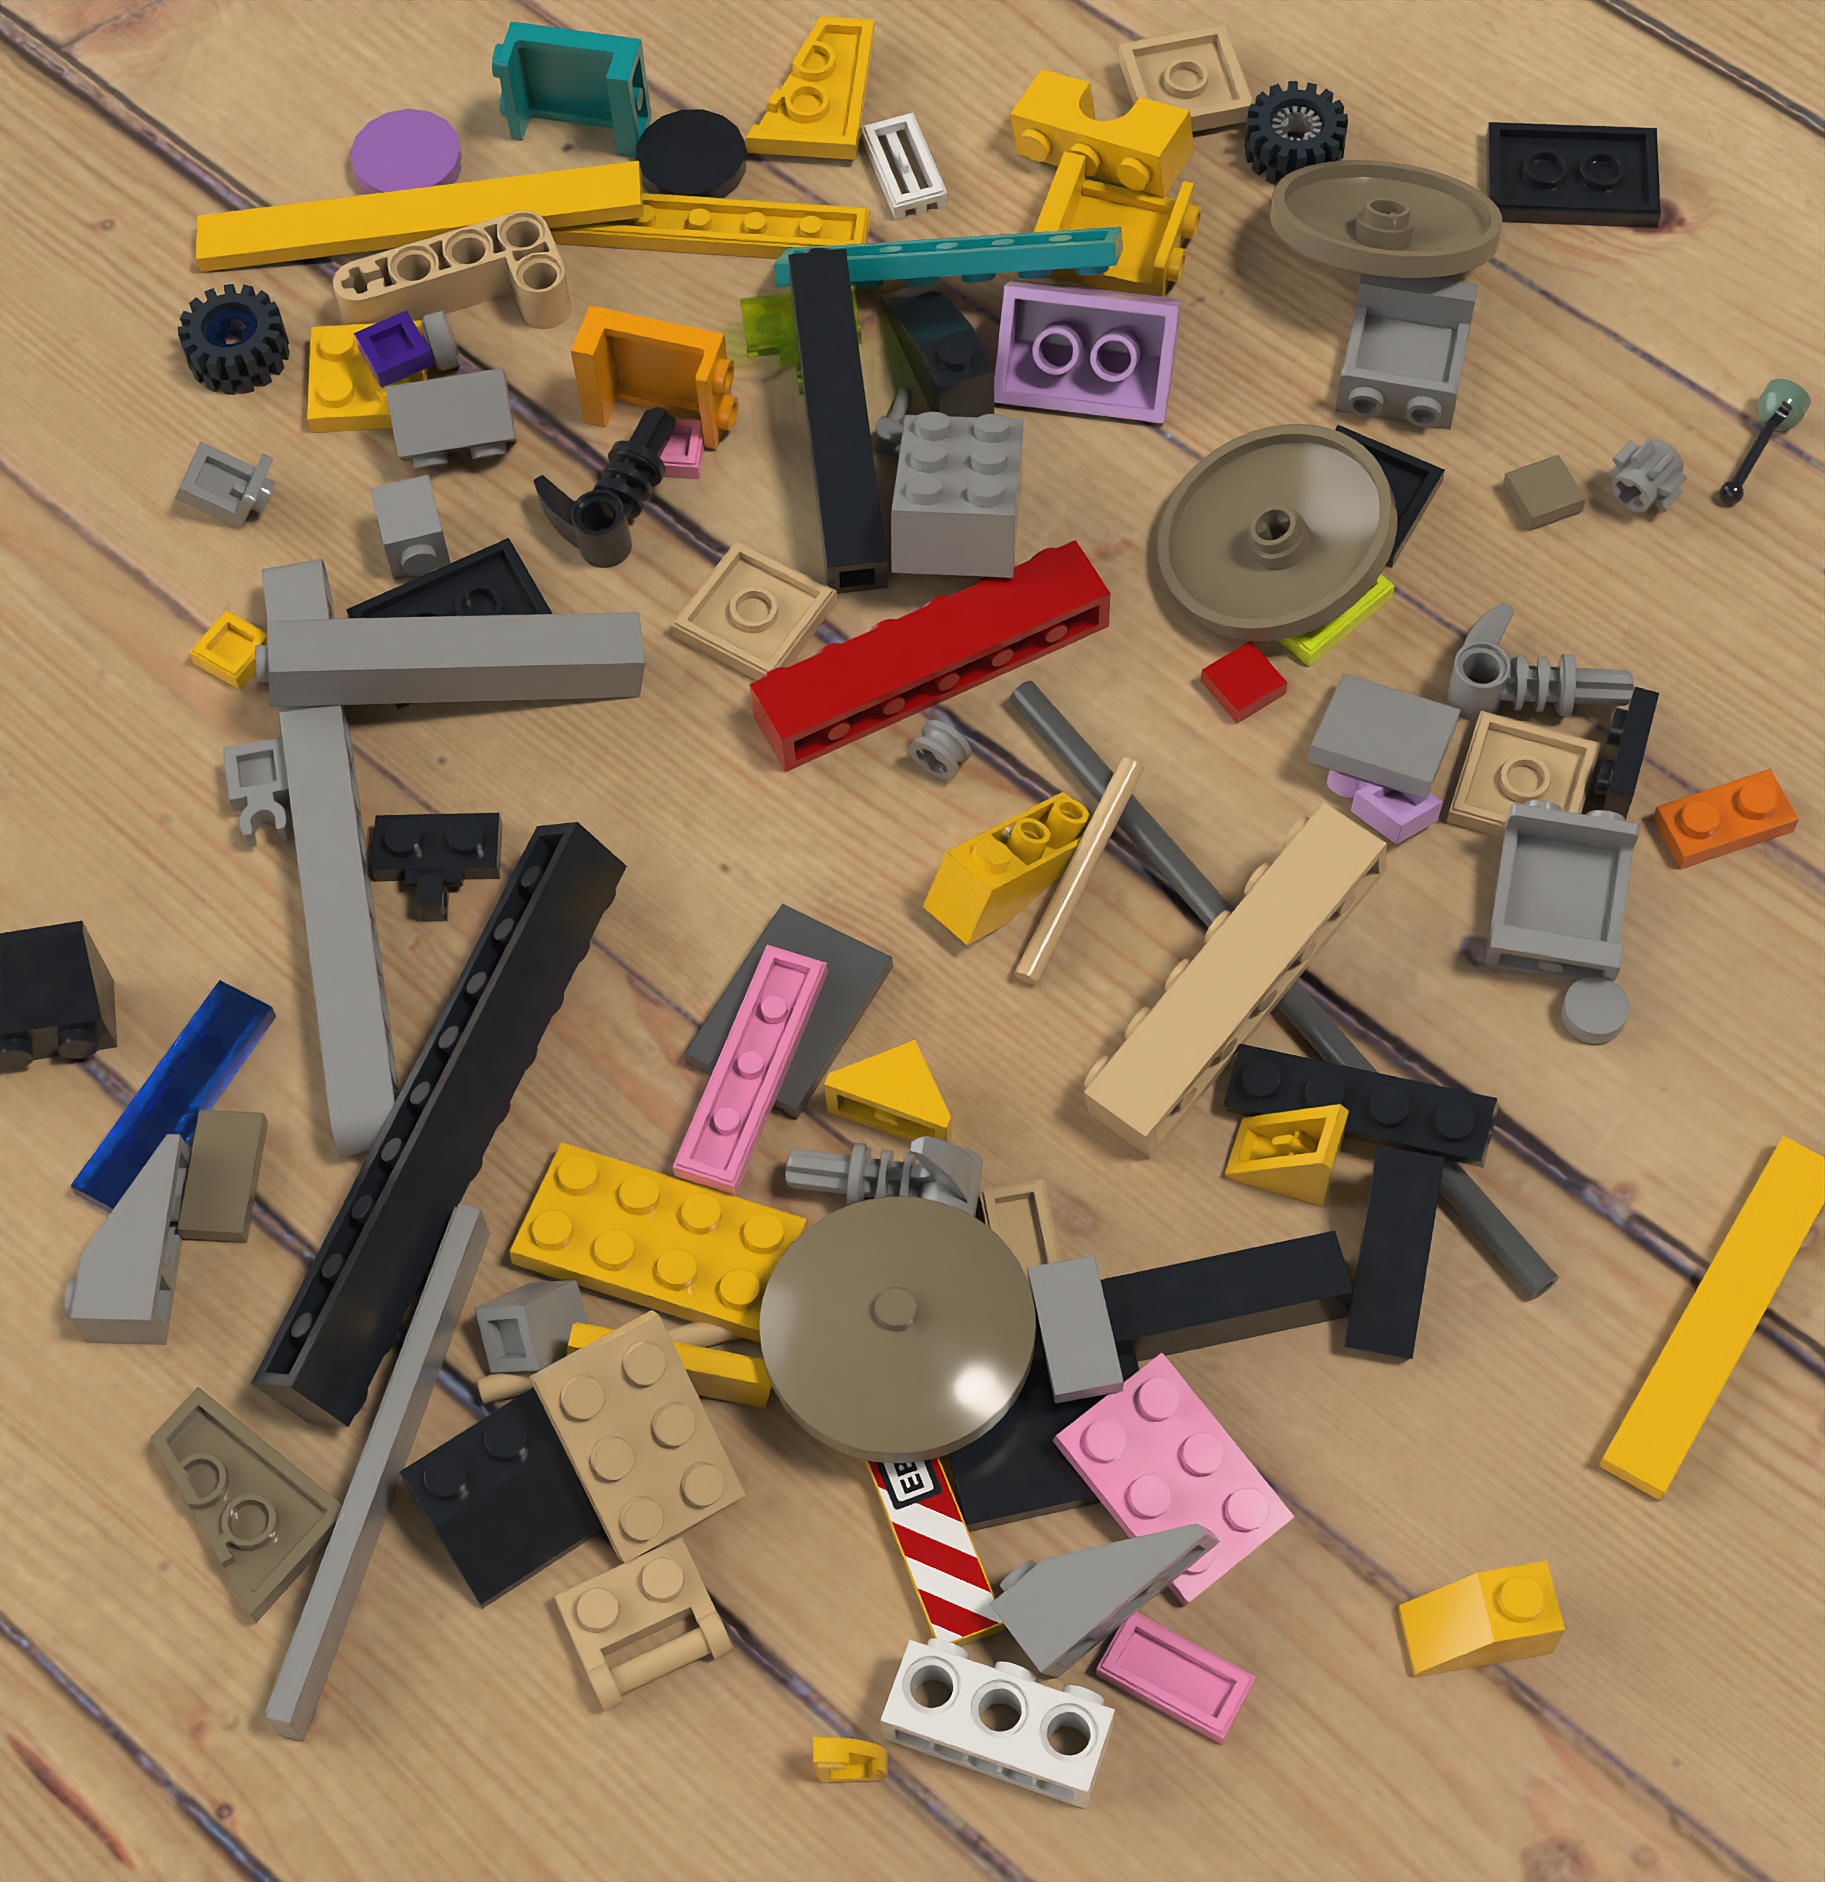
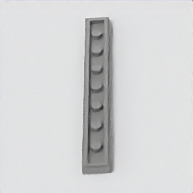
[265,1203,490,1742]

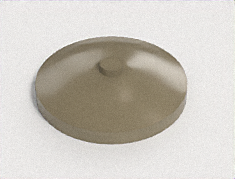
[1270,160,1503,278]
[1157,424,1397,641]
[760,1196,1036,1463]

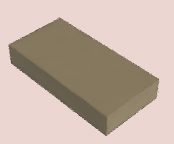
[177,1110,268,1242]

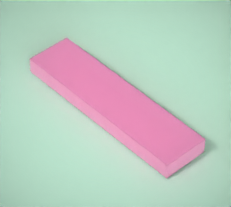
[673,945,828,1196]

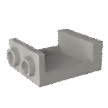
[1335,273,1478,430]
[1484,800,1640,982]

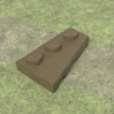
[150,1387,343,1623]

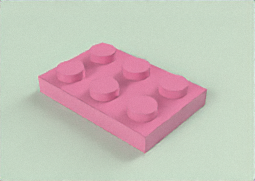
[1052,1353,1294,1606]

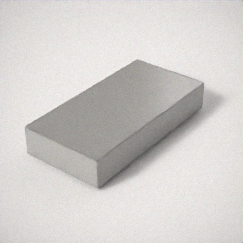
[1027,1255,1124,1404]

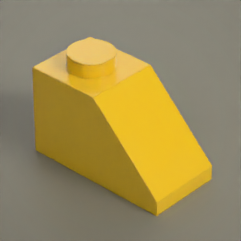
[1398,1561,1565,1678]

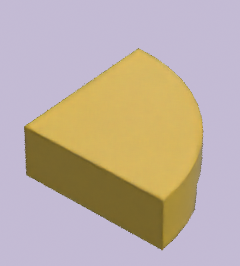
[813,1737,888,1783]

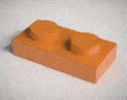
[1653,769,1799,870]

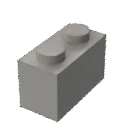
[385,368,517,469]

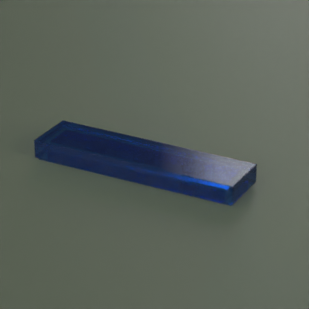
[70,980,277,1213]

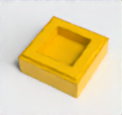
[189,610,267,690]

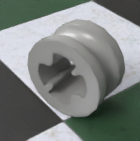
[909,720,972,780]

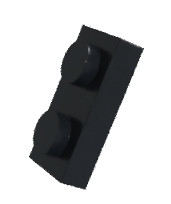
[1593,687,1659,821]

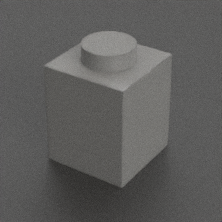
[370,475,451,579]

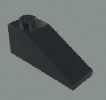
[880,283,994,418]

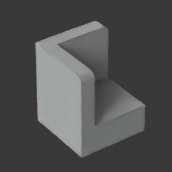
[474,1280,588,1373]

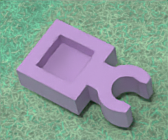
[1326,770,1443,845]

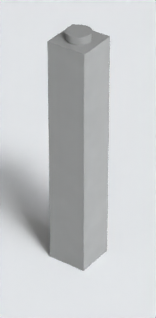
[255,612,645,707]

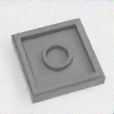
[1307,673,1461,799]

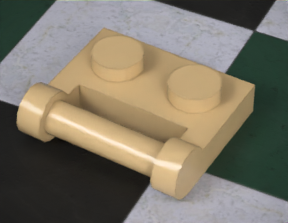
[554,1537,734,1711]

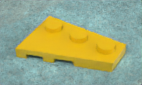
[745,16,875,160]

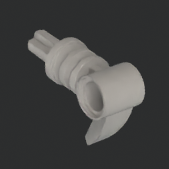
[1447,603,1634,721]
[785,1136,983,1217]

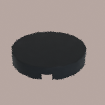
[636,109,746,198]

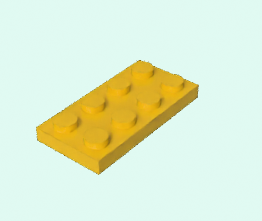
[509,1142,808,1344]

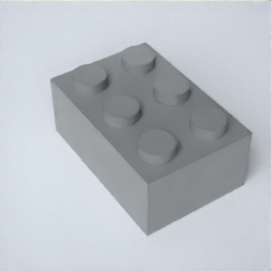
[891,412,1023,578]

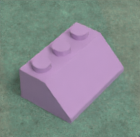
[994,279,1183,423]

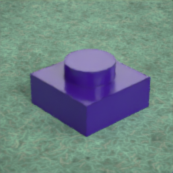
[354,310,434,388]

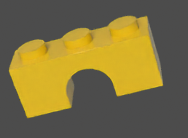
[1010,69,1194,198]

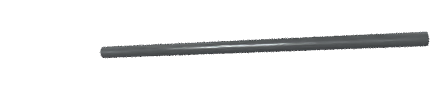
[1010,681,1559,1299]

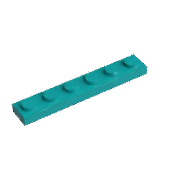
[774,227,1123,290]

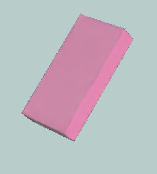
[1096,1612,1256,1745]

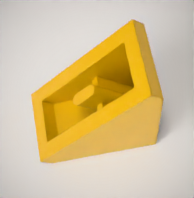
[824,1040,952,1143]
[1225,1104,1349,1207]

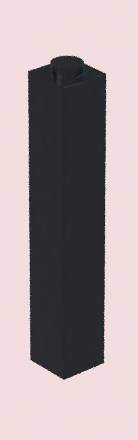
[788,248,887,594]
[1028,1230,1354,1375]

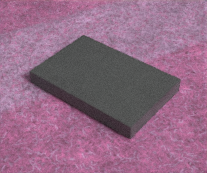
[684,903,893,1119]

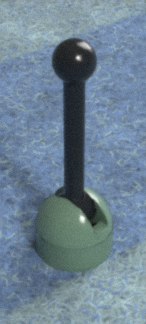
[1720,379,1811,504]

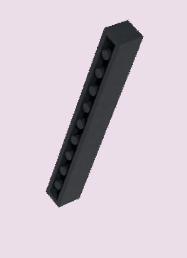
[251,822,627,1427]

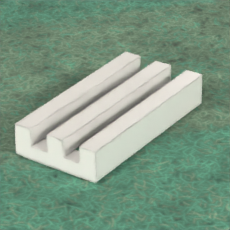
[861,113,948,221]

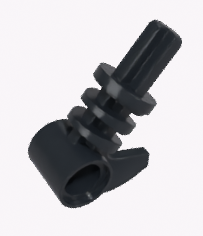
[534,407,676,568]

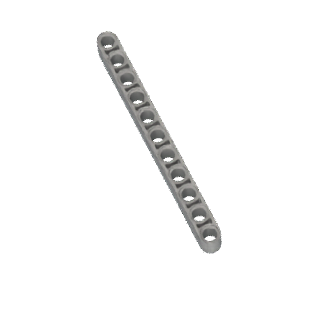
[262,559,400,1158]

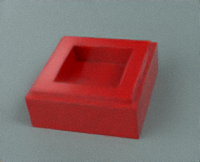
[1201,641,1288,723]

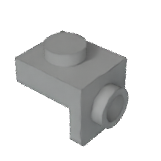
[175,441,276,529]

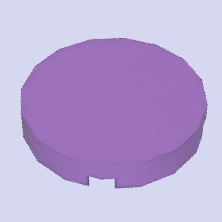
[350,109,462,195]

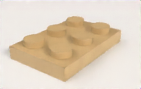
[529,1310,746,1564]

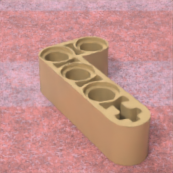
[333,211,572,329]

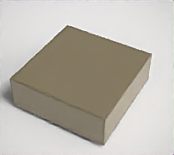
[1503,454,1586,530]

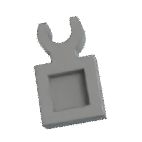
[223,737,291,847]

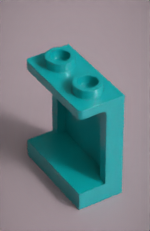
[492,21,652,158]

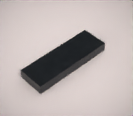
[1344,1146,1445,1359]

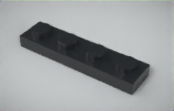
[1223,1044,1499,1168]

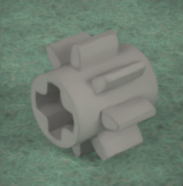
[1608,439,1687,513]

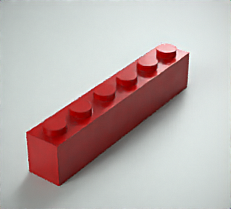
[749,540,1111,772]

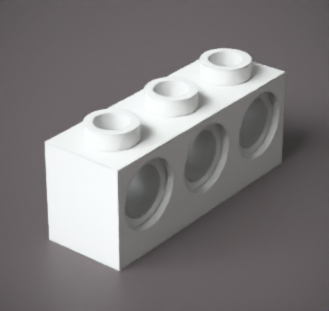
[880,1638,1115,1809]

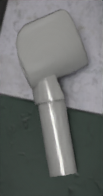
[875,387,913,461]

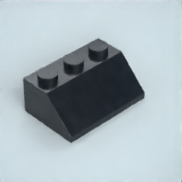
[0,921,117,1068]
[399,1387,604,1609]

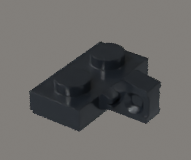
[371,812,503,921]

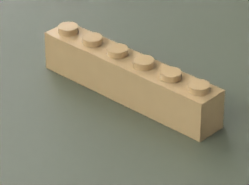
[1083,802,1387,1159]

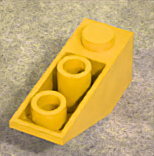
[922,791,1093,946]

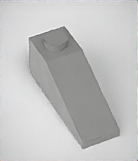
[65,1134,191,1345]
[989,1523,1220,1677]

